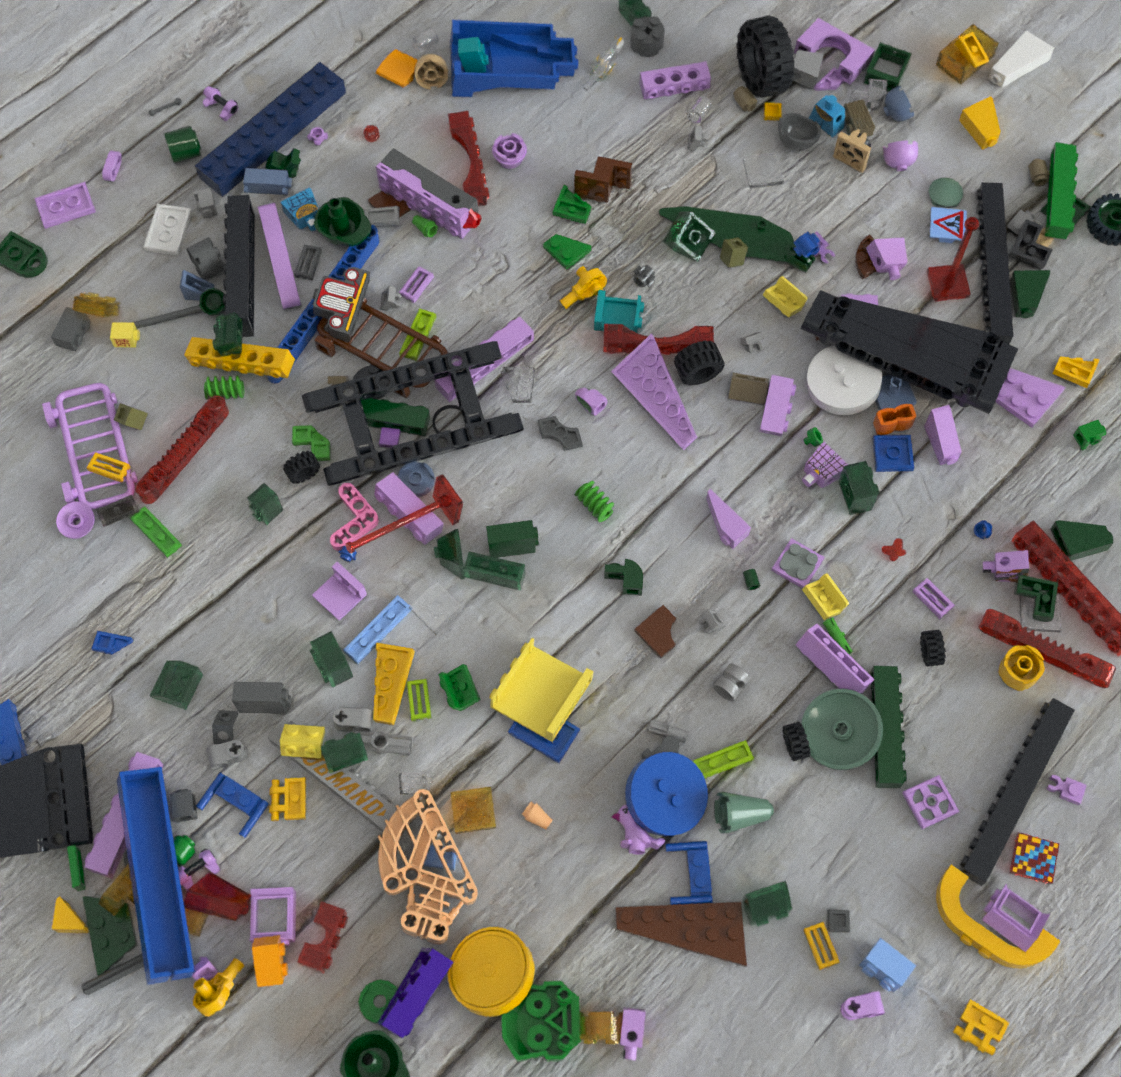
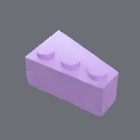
[760,375,796,436]

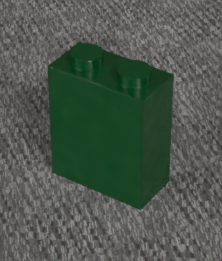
[486,520,539,559]

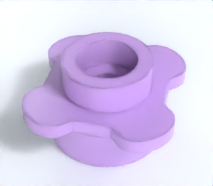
[307,127,328,145]

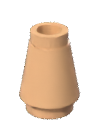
[521,802,553,830]

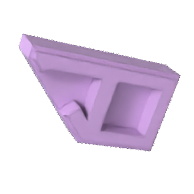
[814,67,844,91]

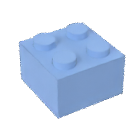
[859,938,917,992]

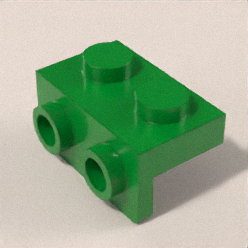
[438,664,481,711]

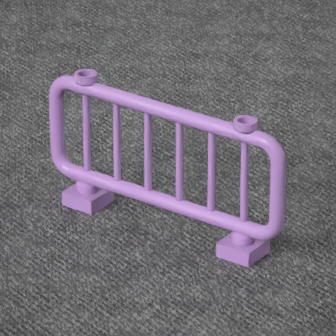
[42,383,138,509]

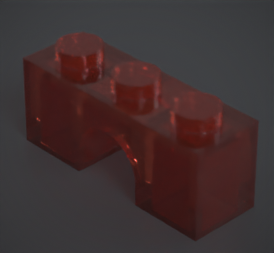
[297,901,349,974]

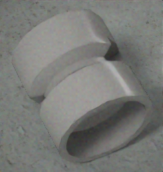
[713,664,750,702]

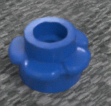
[974,520,992,539]
[338,546,357,562]

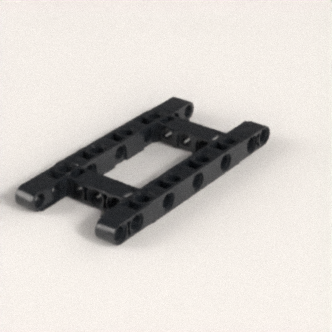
[301,341,524,486]

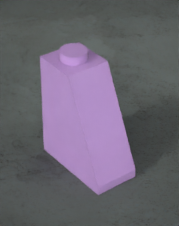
[924,405,962,465]

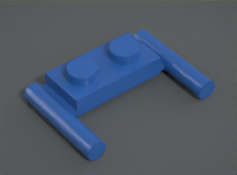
[196,772,269,838]
[665,841,713,905]

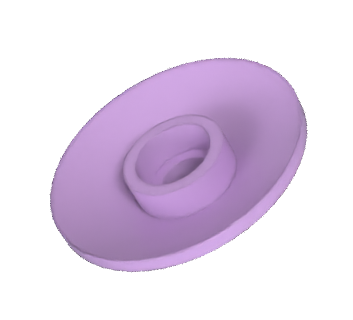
[56,502,95,539]

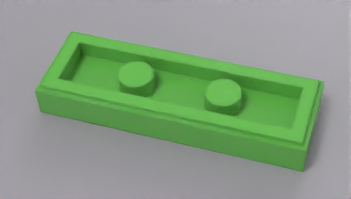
[130,506,182,558]

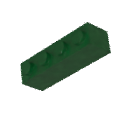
[361,398,430,437]

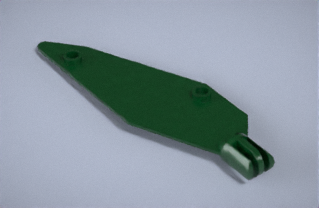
[659,206,816,273]

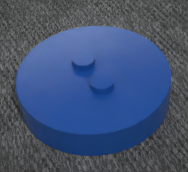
[625,752,708,836]

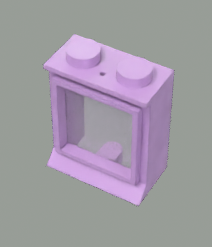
[982,884,1050,952]
[249,887,296,946]

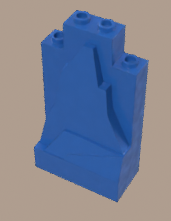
[450,20,578,97]

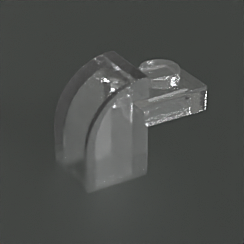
[849,79,887,112]

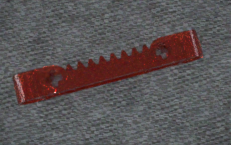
[135,396,229,504]
[979,609,1116,688]

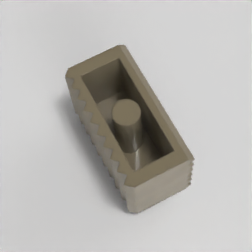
[844,99,875,137]

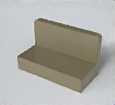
[728,372,769,404]

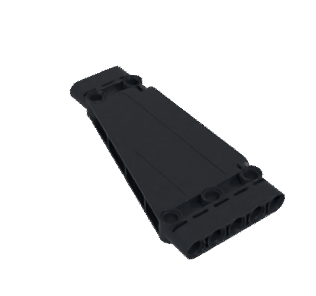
[801,290,1018,414]
[0,743,93,858]

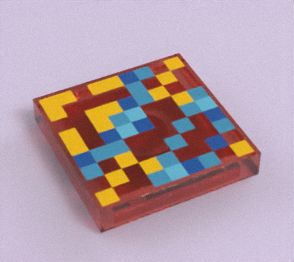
[1010,832,1060,885]

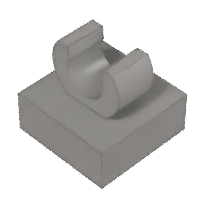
[688,125,708,151]
[380,285,402,311]
[740,332,764,353]
[699,609,726,633]

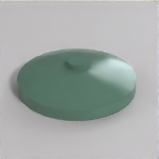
[801,689,883,770]

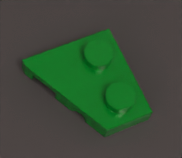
[553,184,591,224]
[543,234,592,270]

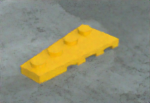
[373,643,415,725]

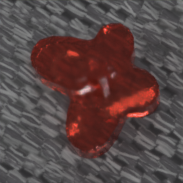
[882,538,906,561]

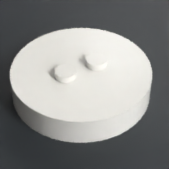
[807,345,882,415]

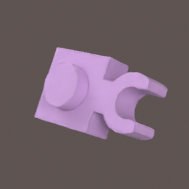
[814,231,835,264]
[1046,775,1087,805]

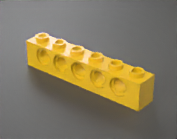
[184,337,295,378]

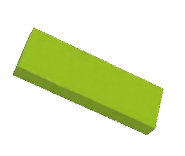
[399,308,436,361]
[693,740,754,779]

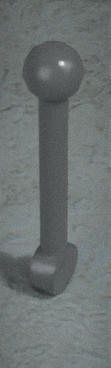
[148,98,182,116]

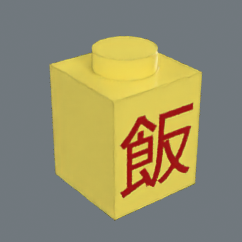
[110,322,140,348]

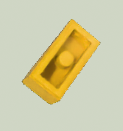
[955,31,990,68]

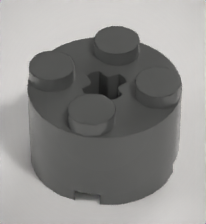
[630,16,665,57]
[186,237,224,279]

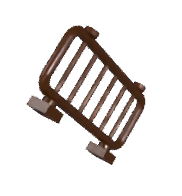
[314,297,448,399]

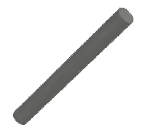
[132,305,201,329]

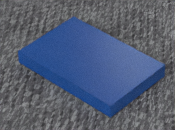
[508,721,580,764]

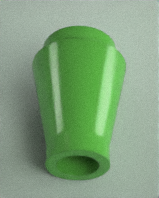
[412,215,438,237]

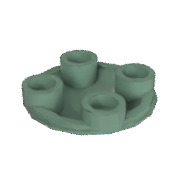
[928,177,964,207]

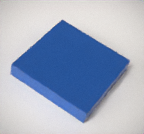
[872,435,914,472]

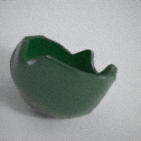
[199,288,226,316]

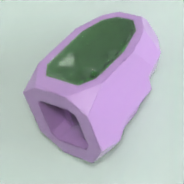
[575,388,607,416]

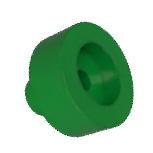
[803,427,823,447]

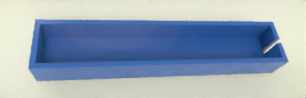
[116,767,195,985]

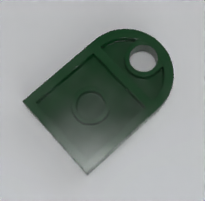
[0,231,48,278]

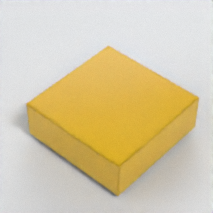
[764,103,782,121]

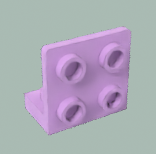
[313,562,367,620]

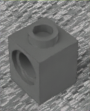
[170,789,198,823]

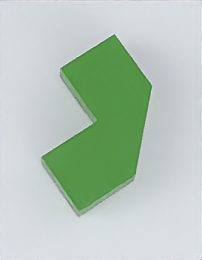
[292,425,330,461]

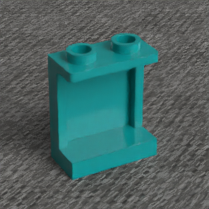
[594,290,645,335]

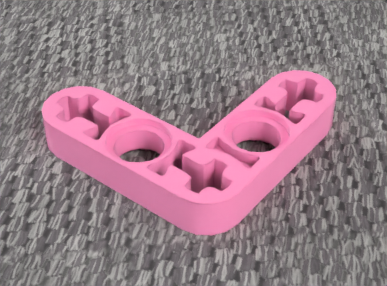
[330,483,379,551]

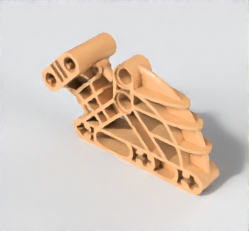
[377,789,478,945]

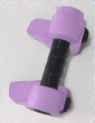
[203,86,238,121]
[178,849,220,892]

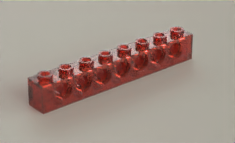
[1012,520,1121,657]

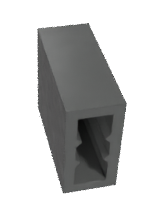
[232,682,291,714]

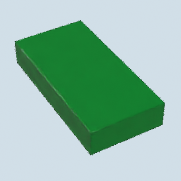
[67,845,86,891]

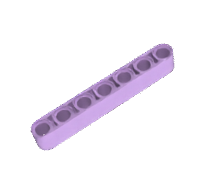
[258,203,301,309]

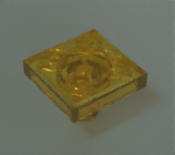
[450,787,496,834]

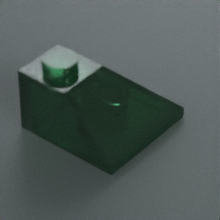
[434,529,465,580]

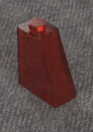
[184,872,251,921]

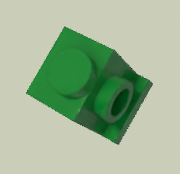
[1073,420,1106,451]

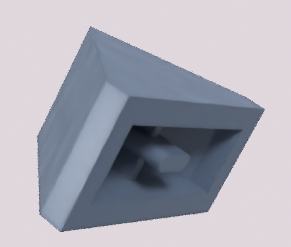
[180,270,215,301]

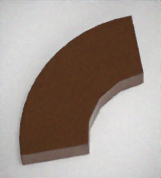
[855,234,876,279]

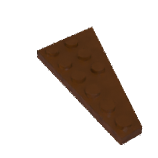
[616,902,747,967]

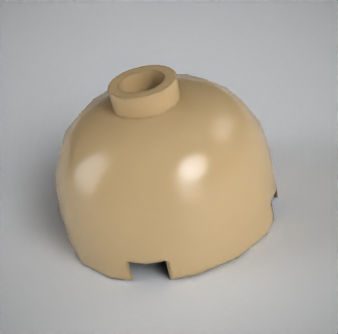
[415,54,448,89]

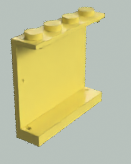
[489,638,594,742]

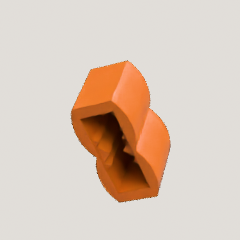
[873,404,916,435]

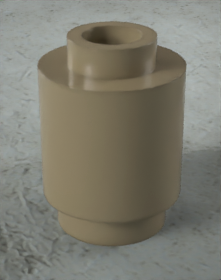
[733,86,757,112]
[1028,159,1049,186]

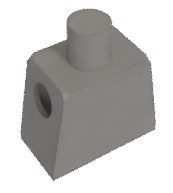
[792,50,824,89]

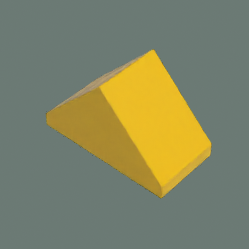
[52,896,89,933]

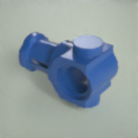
[794,231,820,258]

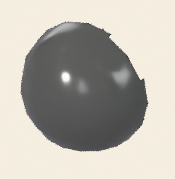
[778,113,821,151]

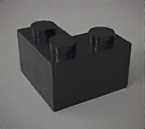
[1008,219,1053,270]

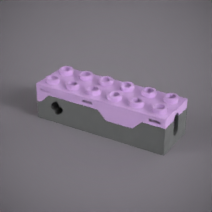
[376,148,482,239]

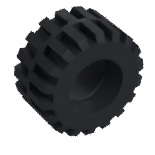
[674,340,725,385]

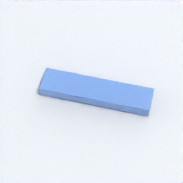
[343,595,412,664]

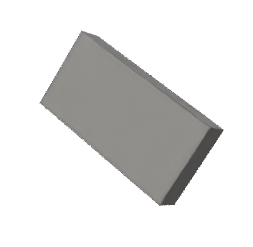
[364,206,399,227]

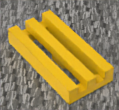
[87,452,130,483]
[803,922,840,970]

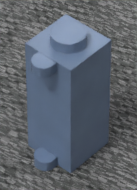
[243,168,292,195]

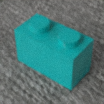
[458,37,489,73]

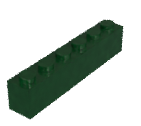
[870,666,907,788]

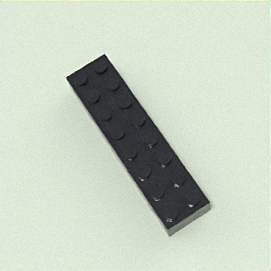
[223,195,255,338]

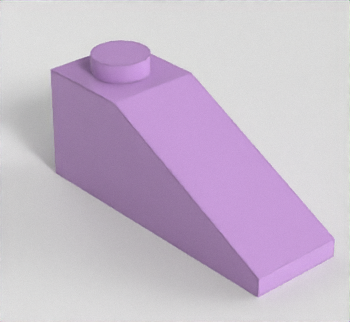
[706,489,751,549]

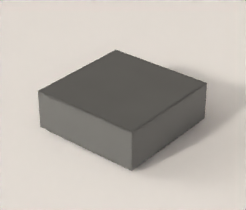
[827,909,850,933]

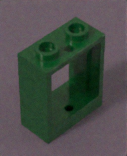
[864,43,912,92]

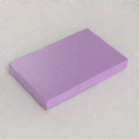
[34,182,96,229]

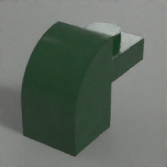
[265,148,301,178]
[604,559,643,596]

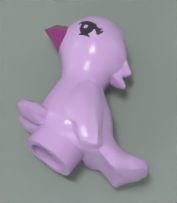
[611,805,665,855]

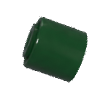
[164,125,201,164]

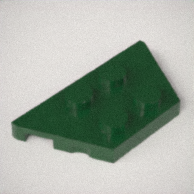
[83,896,137,976]

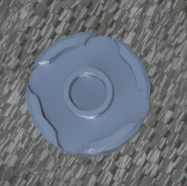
[398,461,435,497]

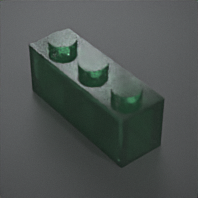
[464,551,526,591]

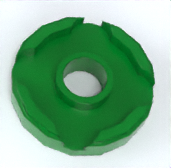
[359,979,397,1024]

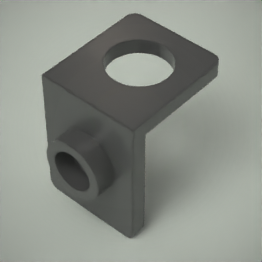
[212,710,238,744]

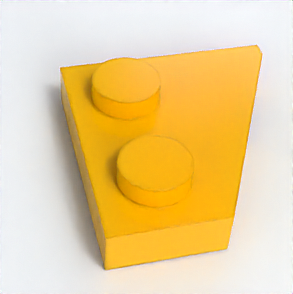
[1052,357,1099,388]

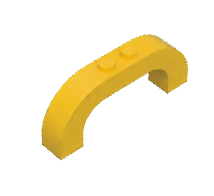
[936,865,1060,969]

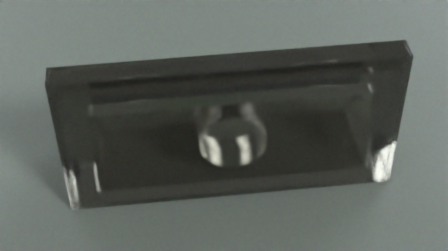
[96,495,139,527]

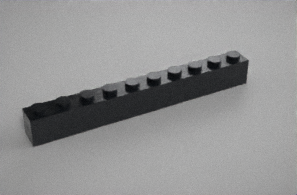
[975,182,1013,344]
[959,698,1075,886]

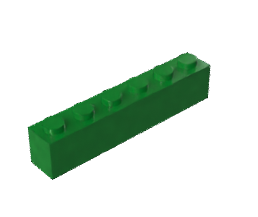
[1045,142,1078,240]

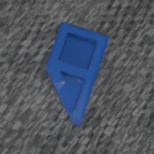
[91,631,134,655]

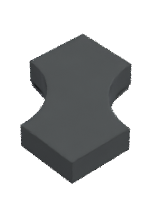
[538,416,583,451]

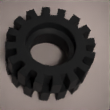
[283,451,320,484]
[920,629,946,667]
[782,722,811,761]

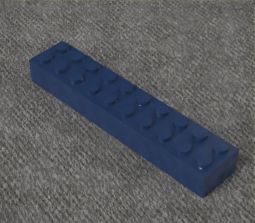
[195,62,346,197]

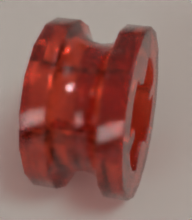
[364,125,380,142]

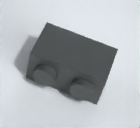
[51,307,91,352]

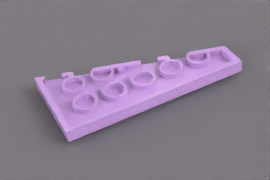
[611,333,697,450]
[996,368,1066,428]

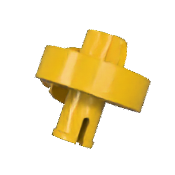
[559,266,607,310]
[193,958,245,1016]

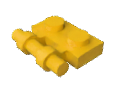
[269,777,306,821]
[953,999,1010,1055]

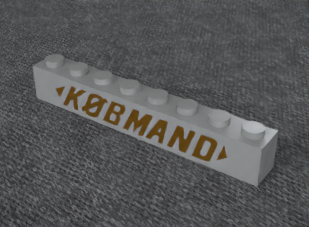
[268,719,397,832]

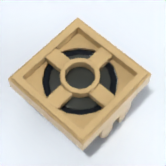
[833,129,871,173]

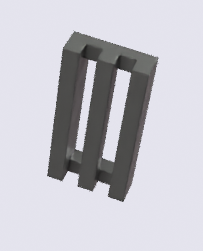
[295,245,322,280]

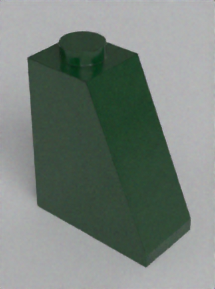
[1010,270,1050,318]
[1050,520,1114,562]

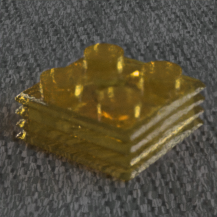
[72,292,121,317]

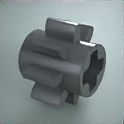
[633,265,655,287]

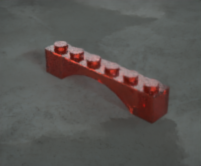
[448,111,489,207]
[603,324,714,355]

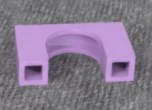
[794,18,875,85]

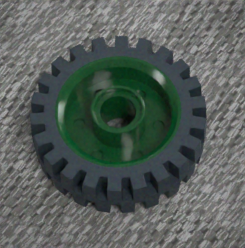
[1086,193,1121,246]

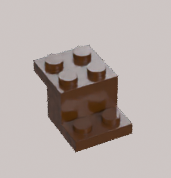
[574,156,632,203]

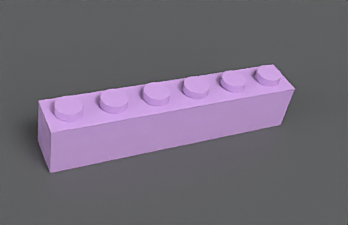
[435,316,534,402]
[84,752,163,879]

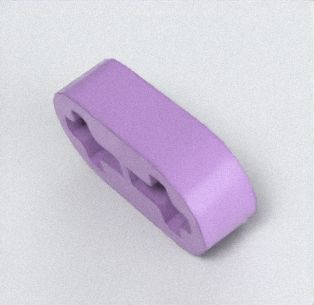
[102,151,122,181]

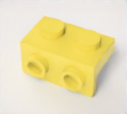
[763,276,808,318]
[802,573,849,621]
[280,724,325,758]

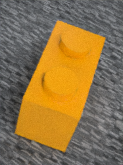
[252,935,288,987]

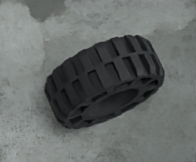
[736,15,795,98]

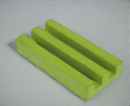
[407,679,432,721]

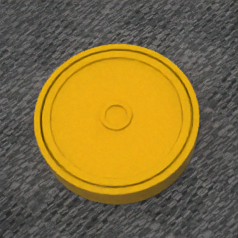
[448,927,535,1017]

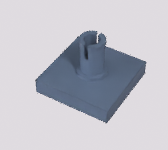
[875,374,917,411]

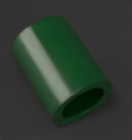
[743,569,761,590]

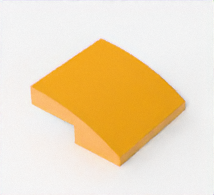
[376,49,418,88]

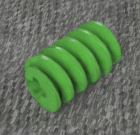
[204,375,245,400]
[574,481,614,523]

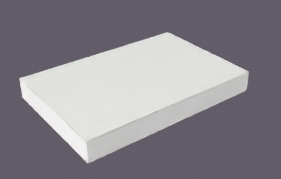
[143,204,192,256]

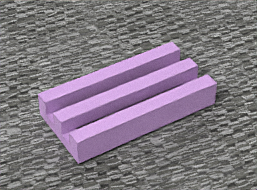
[399,266,434,303]
[912,578,955,619]

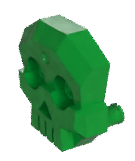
[502,981,581,1062]

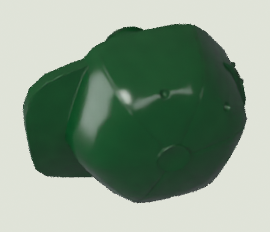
[314,197,372,246]
[340,1030,410,1077]

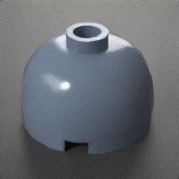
[883,85,914,121]

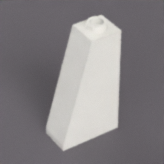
[988,31,1054,88]

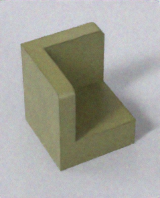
[720,238,748,268]
[114,403,148,430]

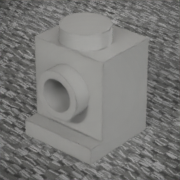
[193,188,218,218]

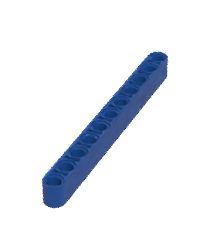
[266,225,380,384]

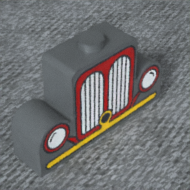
[313,267,370,342]

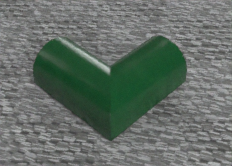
[1014,575,1058,622]

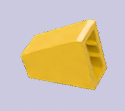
[959,96,1001,150]

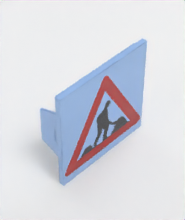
[930,207,967,243]

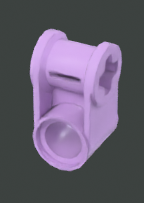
[840,991,885,1020]

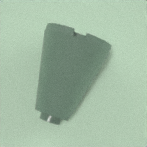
[714,792,774,834]

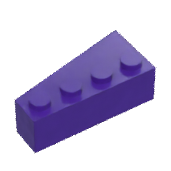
[377,948,454,1038]

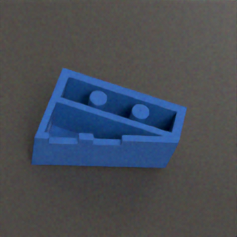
[0,699,27,765]

